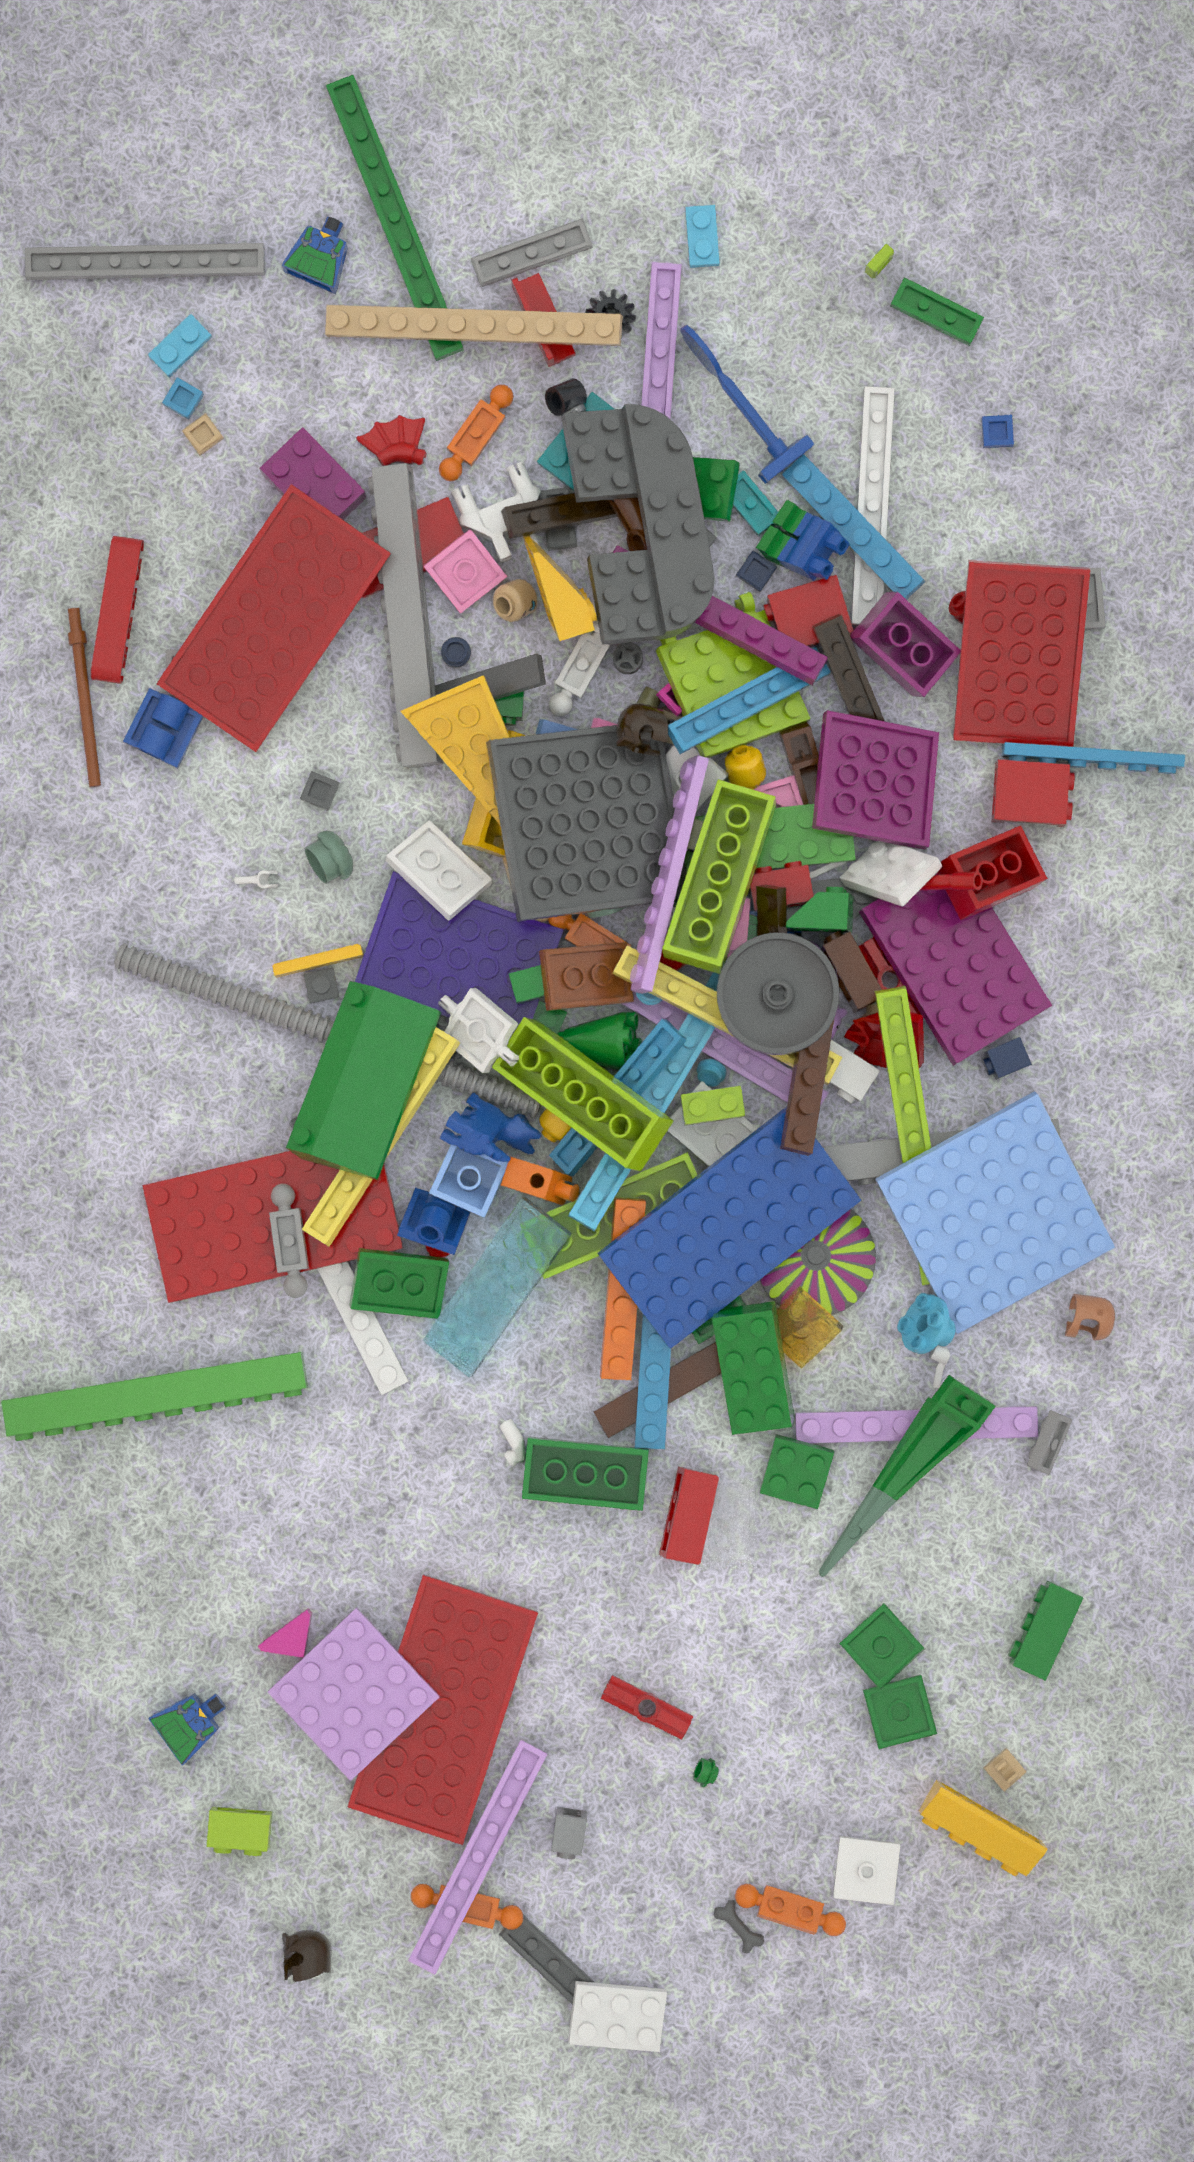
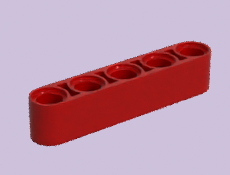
[91,536,144,684]

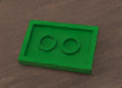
[349,1248,449,1319]

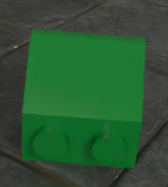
[786,887,854,933]

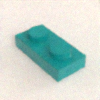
[733,470,778,536]

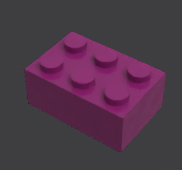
[259,427,367,520]
[850,592,961,697]

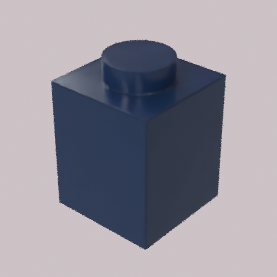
[982,1037,1032,1080]

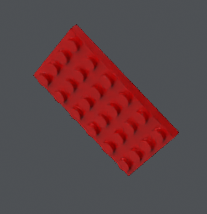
[953,560,1090,747]

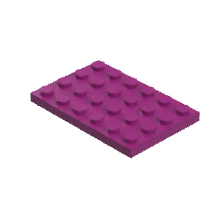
[858,873,1052,1066]

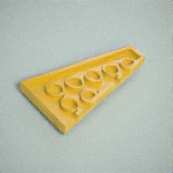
[400,675,510,824]

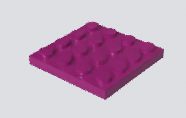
[812,710,939,850]

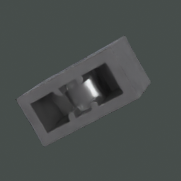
[551,1807,587,1859]

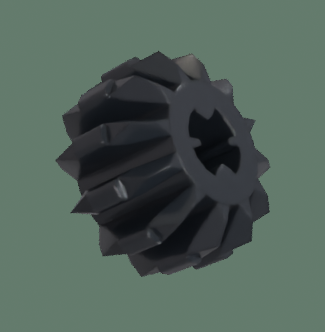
[585,289,636,339]

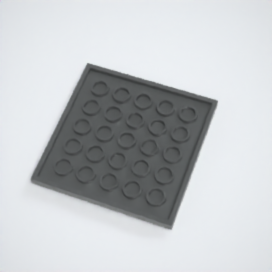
[486,725,687,922]

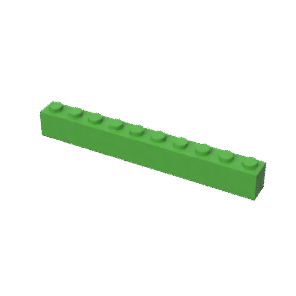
[1,1352,308,1441]

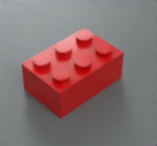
[937,825,1048,920]

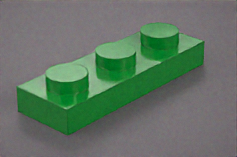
[890,277,984,346]

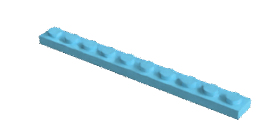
[568,972,720,1231]

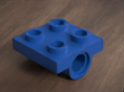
[123,688,204,769]
[397,1187,471,1255]

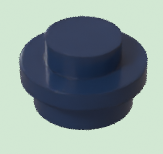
[441,637,471,667]

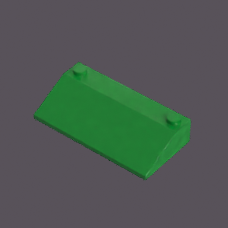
[286,981,441,1180]

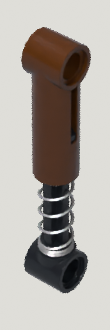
[545,378,647,551]

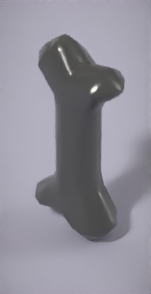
[714,1900,764,1953]

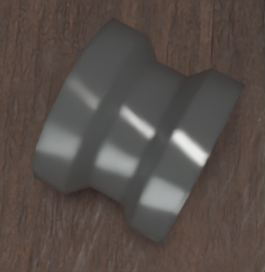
[613,642,643,675]

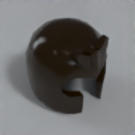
[616,703,668,756]
[282,1930,332,1982]

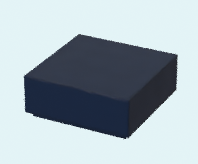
[736,550,777,592]

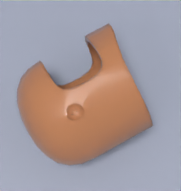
[1065,1294,1115,1340]

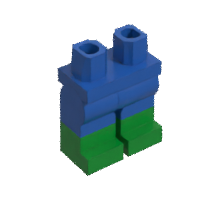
[756,500,849,581]

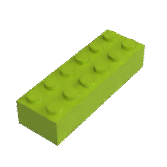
[662,779,776,974]
[492,1017,674,1171]
[521,1152,697,1279]

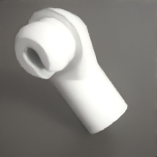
[499,1419,526,1466]

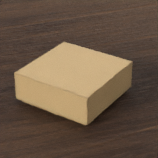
[182,413,224,456]

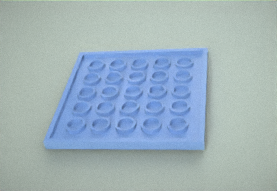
[875,1091,1115,1334]

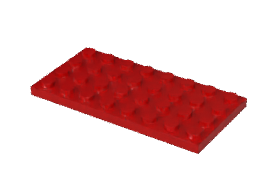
[156,484,391,752]
[142,1151,404,1303]
[347,1574,538,1845]

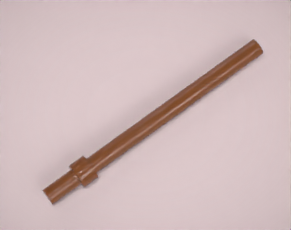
[68,608,101,787]

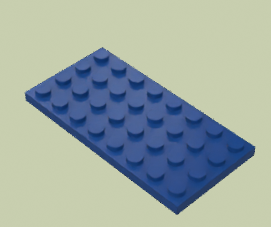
[597,1106,862,1349]

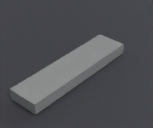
[471,218,593,288]

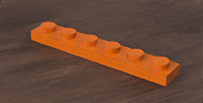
[600,1198,646,1380]

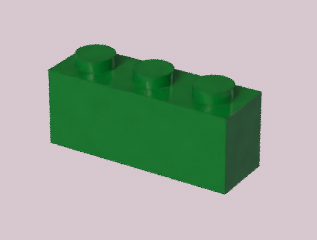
[1008,1580,1083,1681]

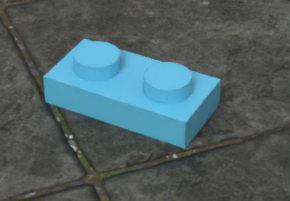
[685,205,720,268]
[148,314,212,378]

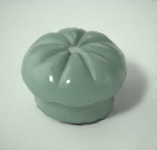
[305,830,353,884]

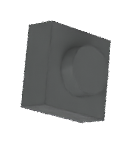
[300,771,340,811]
[304,968,340,1003]

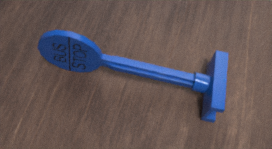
[680,325,814,484]

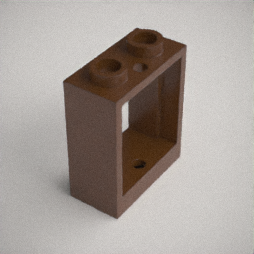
[821,930,882,1013]

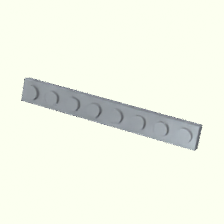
[25,243,265,280]

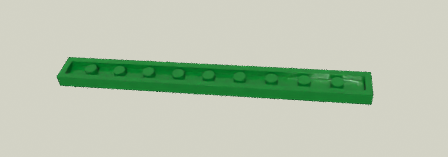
[326,74,464,361]

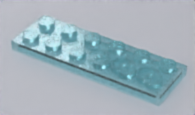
[423,1197,572,1377]

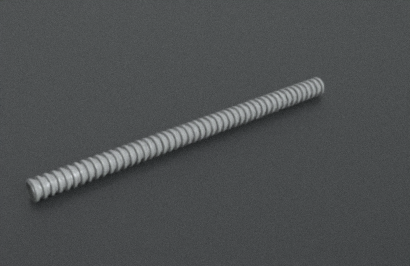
[114,943,541,1118]

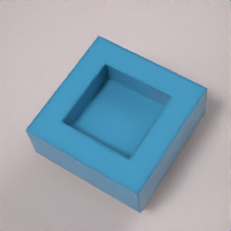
[162,377,204,420]

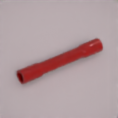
[920,872,983,891]

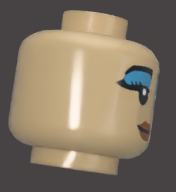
[493,579,537,622]

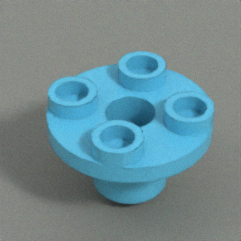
[897,1293,956,1354]

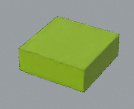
[865,243,894,279]

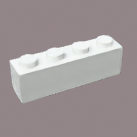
[824,1040,880,1104]

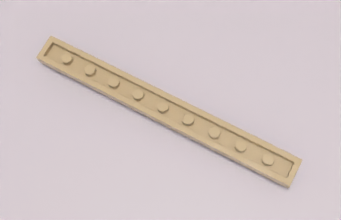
[325,305,623,346]

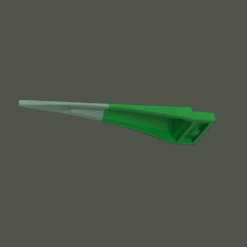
[819,1375,996,1577]

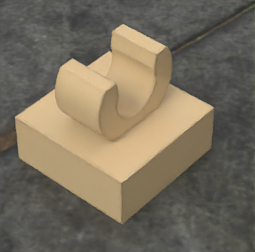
[983,1748,1027,1792]

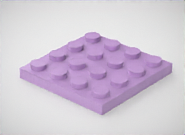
[268,1607,440,1781]

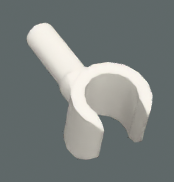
[234,870,278,888]
[930,1345,950,1388]

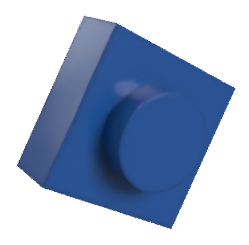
[981,415,1014,448]

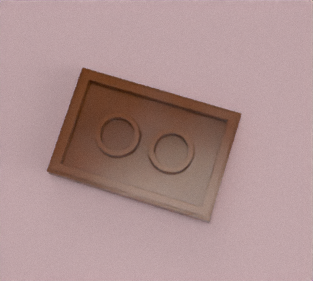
[539,942,634,1011]

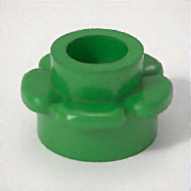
[693,1758,719,1788]

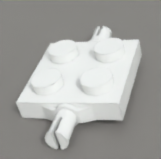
[439,988,519,1073]

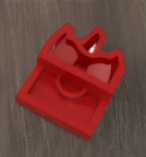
[844,1012,924,1069]

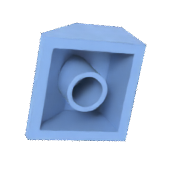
[429,1145,508,1218]

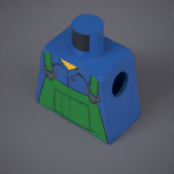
[282,217,348,294]
[148,1693,226,1765]

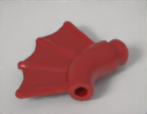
[356,415,427,466]

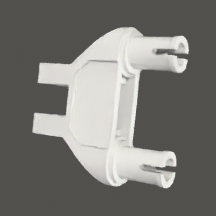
[451,462,541,564]

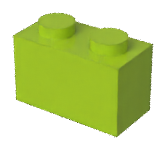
[680,1086,745,1126]
[206,1806,272,1856]

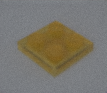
[776,1286,844,1369]

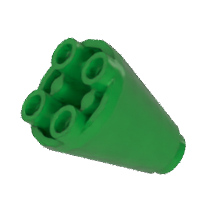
[557,1012,642,1070]

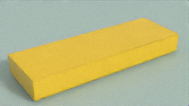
[272,944,364,978]

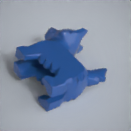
[440,1093,542,1162]

